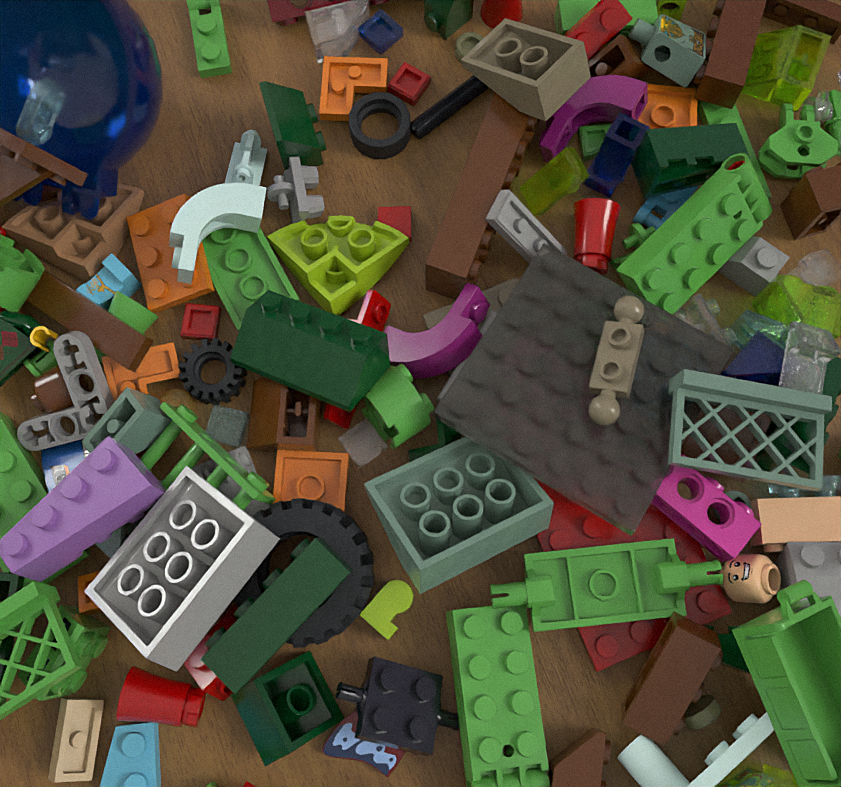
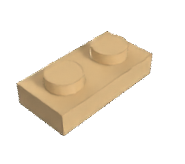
[48,698,104,783]

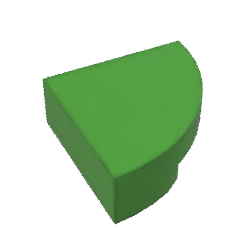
[578,124,612,162]

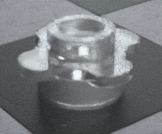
[801,90,833,125]

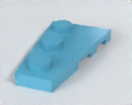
[100,722,161,787]

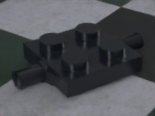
[335,656,459,756]

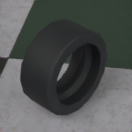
[349,92,411,159]

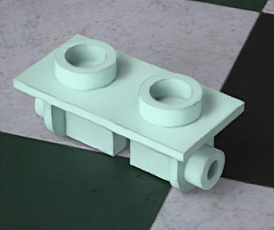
[225,130,267,186]

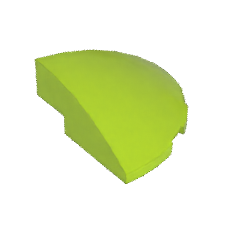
[267,215,409,316]

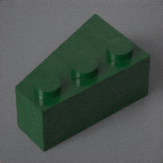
[631,123,750,199]

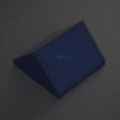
[715,331,802,387]

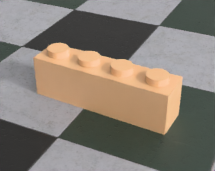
[749,496,841,553]

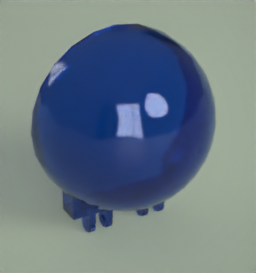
[0,0,163,220]

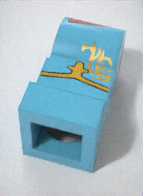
[76,253,142,310]

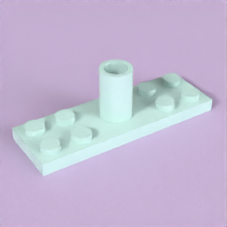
[617,712,774,787]

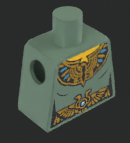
[628,14,706,88]

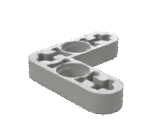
[17,331,114,451]

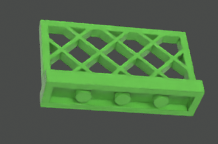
[0,581,82,720]

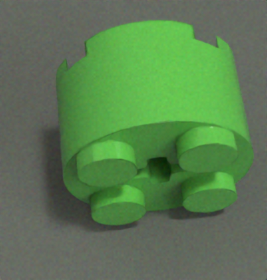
[0,234,44,312]
[361,364,434,449]

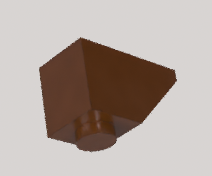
[588,34,653,80]

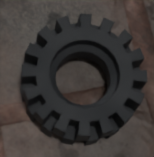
[179,338,247,406]

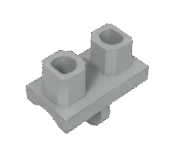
[266,157,325,224]

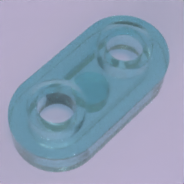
[16,78,65,146]
[768,475,841,498]

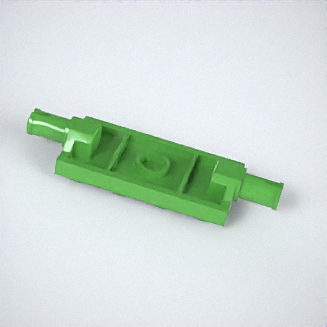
[490,538,723,632]

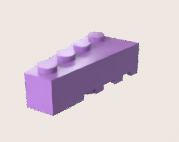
[0,435,166,582]

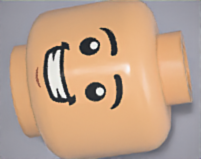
[719,554,781,604]

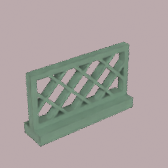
[668,369,832,491]

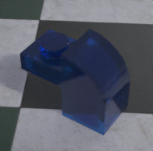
[581,112,650,198]

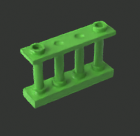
[140,402,276,512]

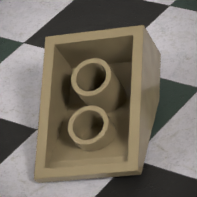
[460,18,591,121]

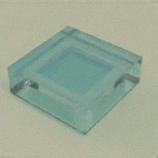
[206,405,250,448]

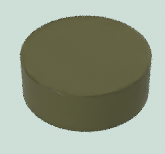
[455,32,483,63]
[684,695,721,730]

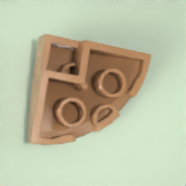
[1,184,144,282]

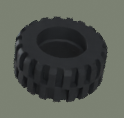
[231,498,375,648]

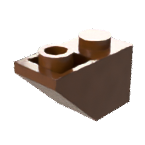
[548,728,611,787]

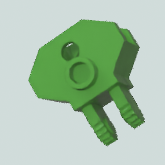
[758,103,838,180]

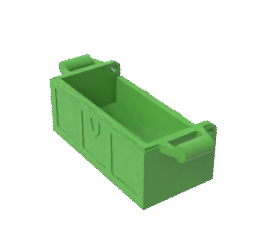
[732,580,841,787]

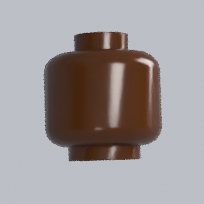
[31,365,89,413]

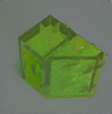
[741,25,831,112]
[752,274,841,353]

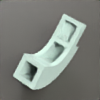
[169,182,267,284]

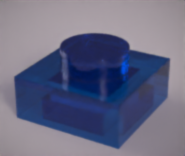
[358,9,403,55]

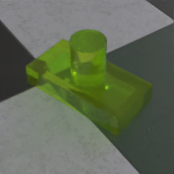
[519,147,590,215]

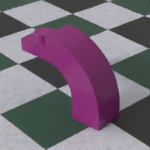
[539,75,648,166]
[384,283,490,379]

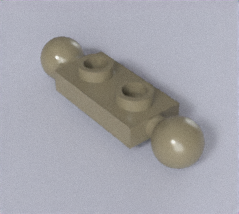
[589,295,644,426]

